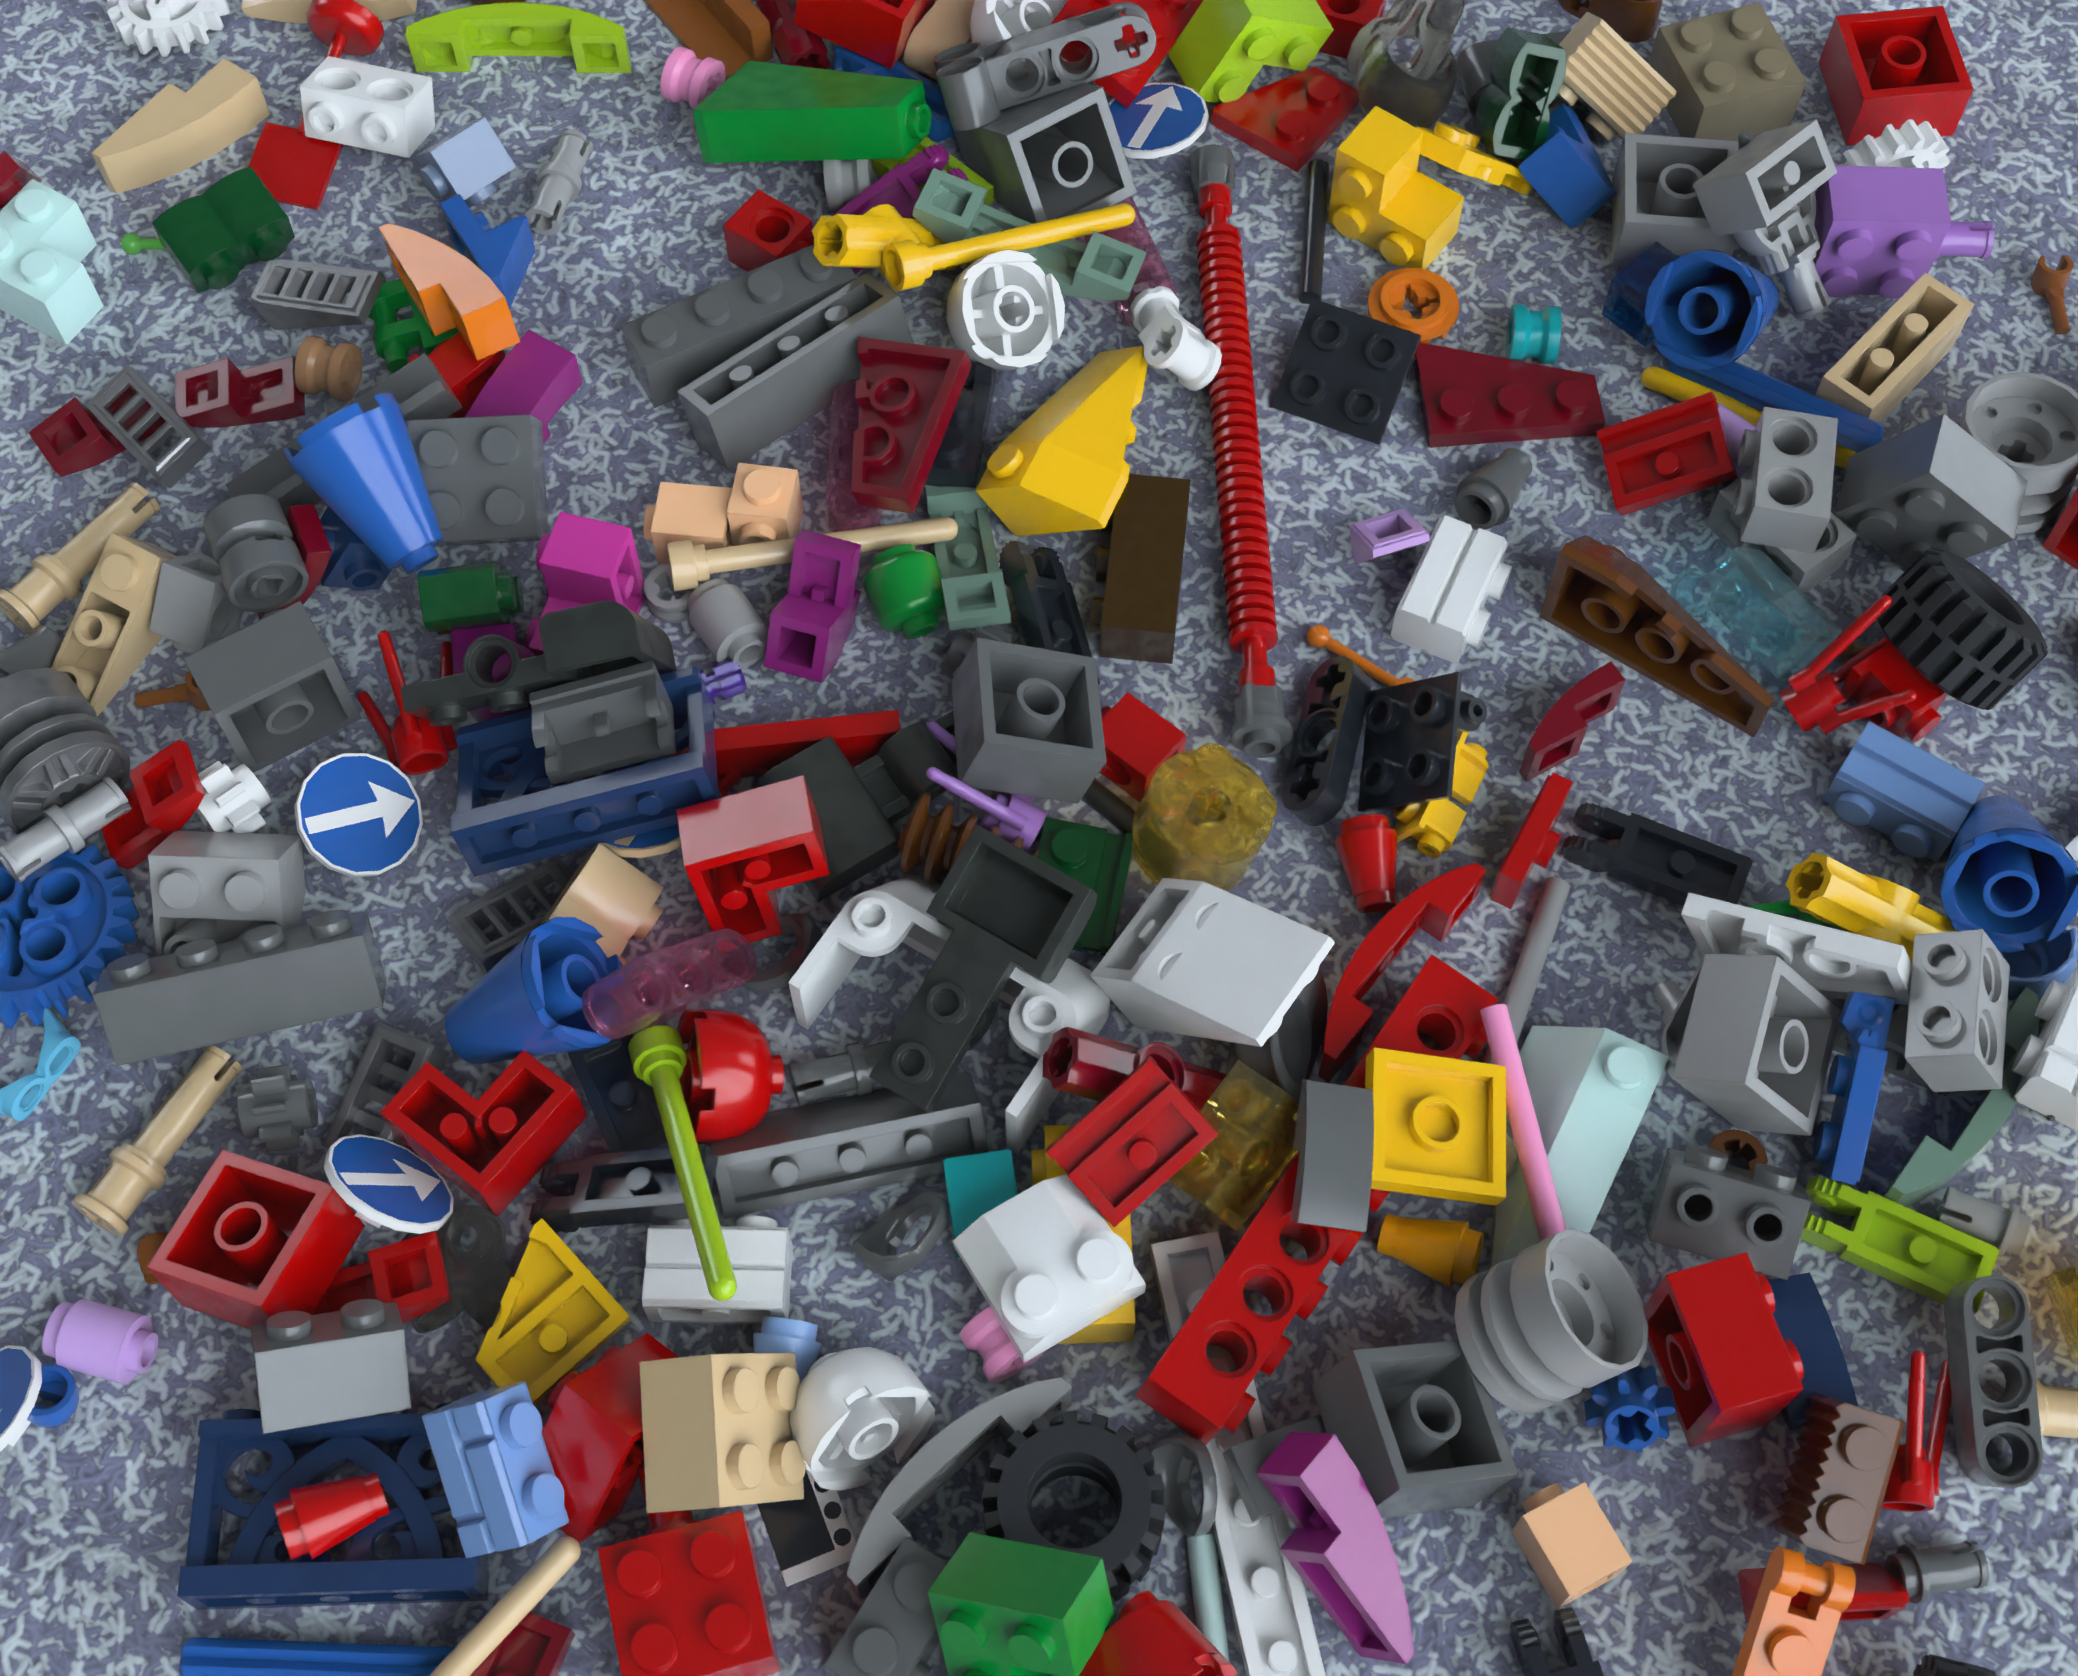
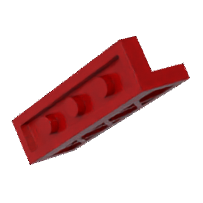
[669,710,901,797]

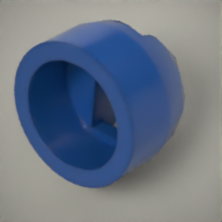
[27,1365,79,1428]

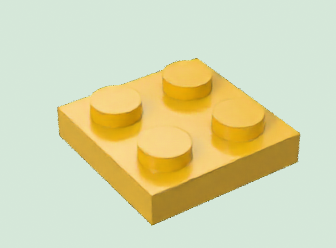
[1365,1047,1506,1206]

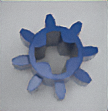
[1584,1365,1676,1453]

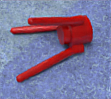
[1779,595,1917,735]
[357,630,458,775]
[1881,1350,1952,1512]

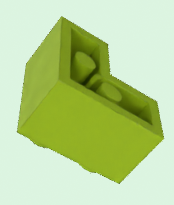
[1168,0,1334,104]

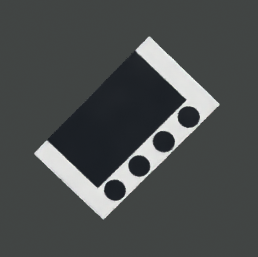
[757,1469,856,1587]

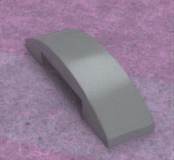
[846,1377,1072,1599]

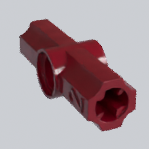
[1042,1027,1239,1133]

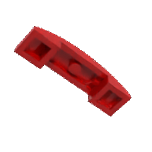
[1318,862,1486,1083]

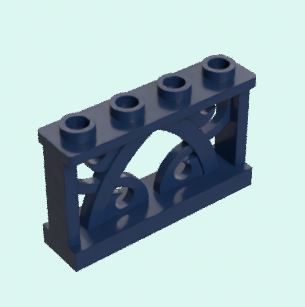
[450,667,722,877]
[177,1402,489,1610]

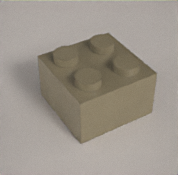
[1649,2,1806,141]

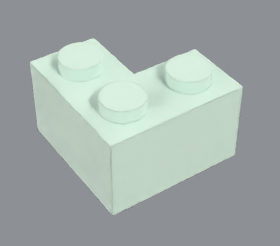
[0,179,104,345]

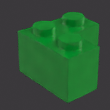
[928,1532,1115,1676]

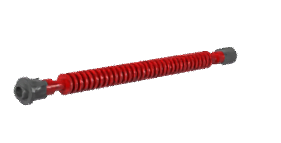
[1189,144,1293,758]

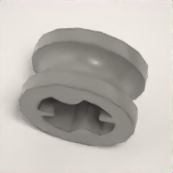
[644,563,699,623]

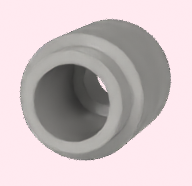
[687,578,769,668]

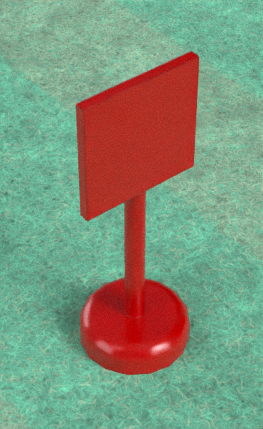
[248,0,384,210]

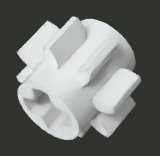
[195,761,271,833]

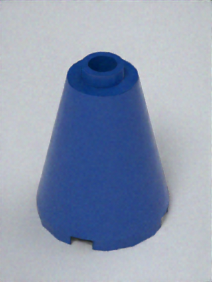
[1644,249,1779,371]
[283,393,444,574]
[1940,796,2078,953]
[445,917,630,1064]

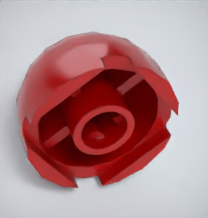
[677,1009,784,1144]

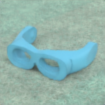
[0,1008,81,1122]

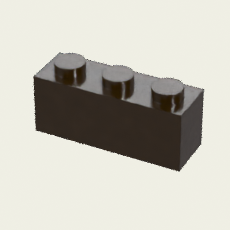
[1089,474,1191,664]

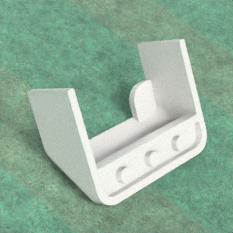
[788,875,1110,1154]

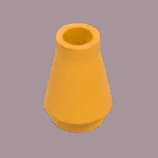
[1377,1213,1484,1288]

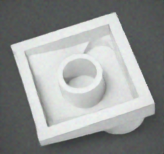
[953,1174,1146,1363]

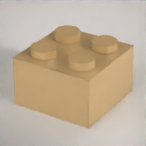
[639,1353,806,1513]

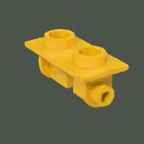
[1393,730,1489,858]

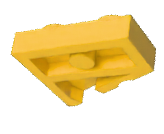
[1416,122,1532,195]
[475,1218,631,1406]

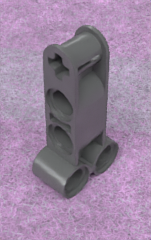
[933,2,1156,131]

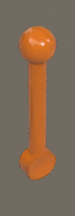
[1307,624,1415,687]

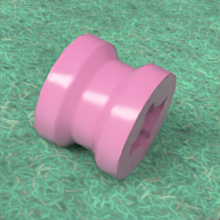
[660,46,726,109]
[959,1306,1043,1384]

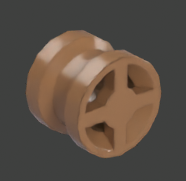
[294,336,363,402]

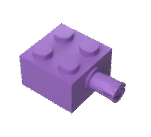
[1813,166,1994,299]

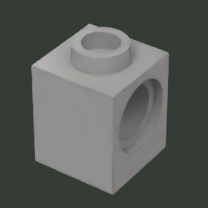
[149,552,243,654]

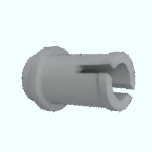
[1936,1186,2032,1257]

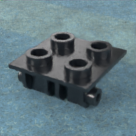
[1271,298,1422,445]
[1357,672,1487,812]

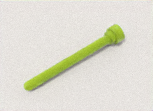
[628,1025,737,1301]

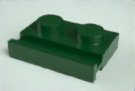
[1037,817,1136,956]

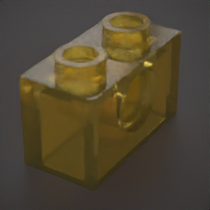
[1168,1060,1299,1232]

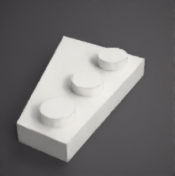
[1681,893,1912,1005]

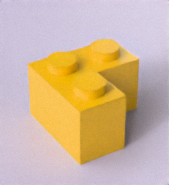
[1327,106,1464,269]

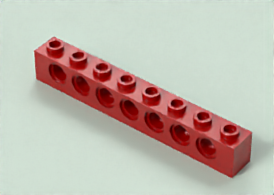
[1135,954,1499,1445]

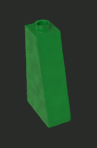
[692,60,931,163]

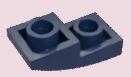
[1768,1272,1858,1431]

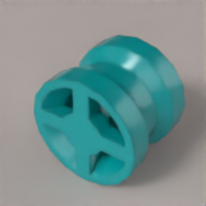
[1506,304,1562,364]

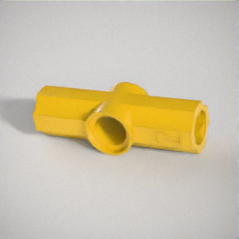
[812,204,958,280]
[1785,852,1956,963]

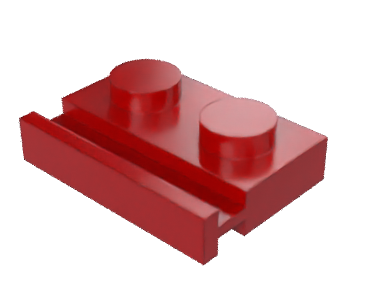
[1596,392,1738,515]
[1046,1056,1219,1227]

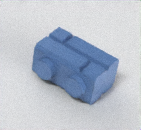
[1822,721,1985,862]
[422,1381,569,1558]

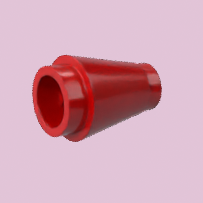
[1334,814,1397,913]
[273,1472,390,1560]

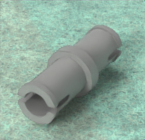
[525,129,594,236]
[0,776,132,883]

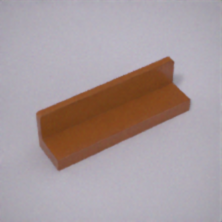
[643,0,774,81]

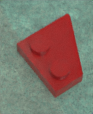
[1211,66,1360,172]

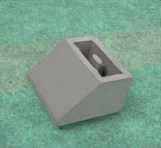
[148,831,306,957]

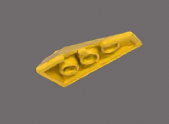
[975,346,1148,537]

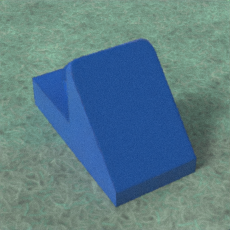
[1518,104,1617,228]
[439,194,535,310]

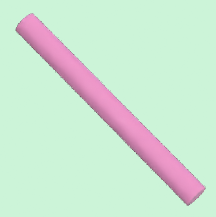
[1480,1004,1566,1241]

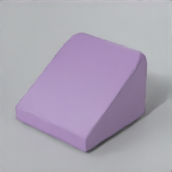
[1349,509,1430,564]

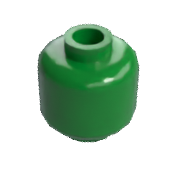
[863,544,945,639]

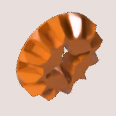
[1368,267,1459,344]

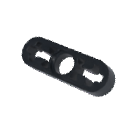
[1281,656,1371,826]

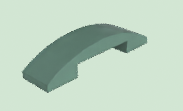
[912,168,1147,301]
[924,464,1011,631]
[1882,987,2039,1207]

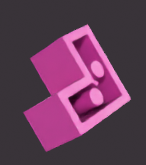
[525,512,646,656]

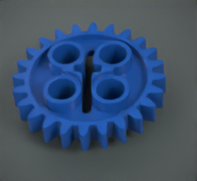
[0,844,140,1028]

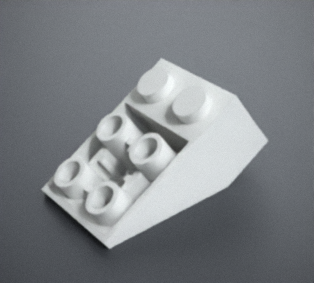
[1090,878,1335,1047]

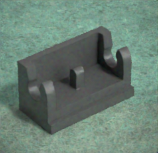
[529,660,676,786]

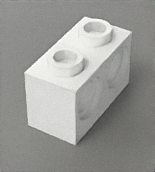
[300,56,435,158]

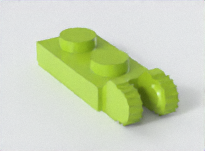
[1800,1176,2000,1314]

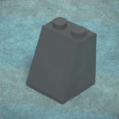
[949,83,1137,224]

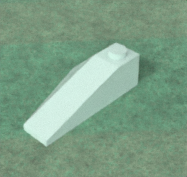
[1490,1025,1669,1269]

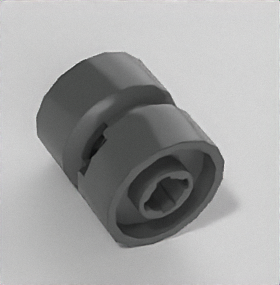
[203,493,309,613]

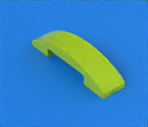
[405,2,632,73]

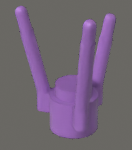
[926,721,1046,852]

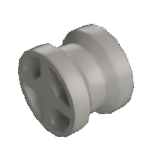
[823,159,875,212]

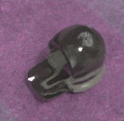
[1347,0,1465,128]

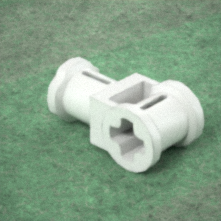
[1130,286,1222,391]

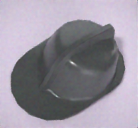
[1226,967,1328,1105]

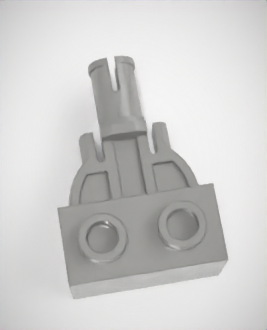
[1692,119,1837,319]

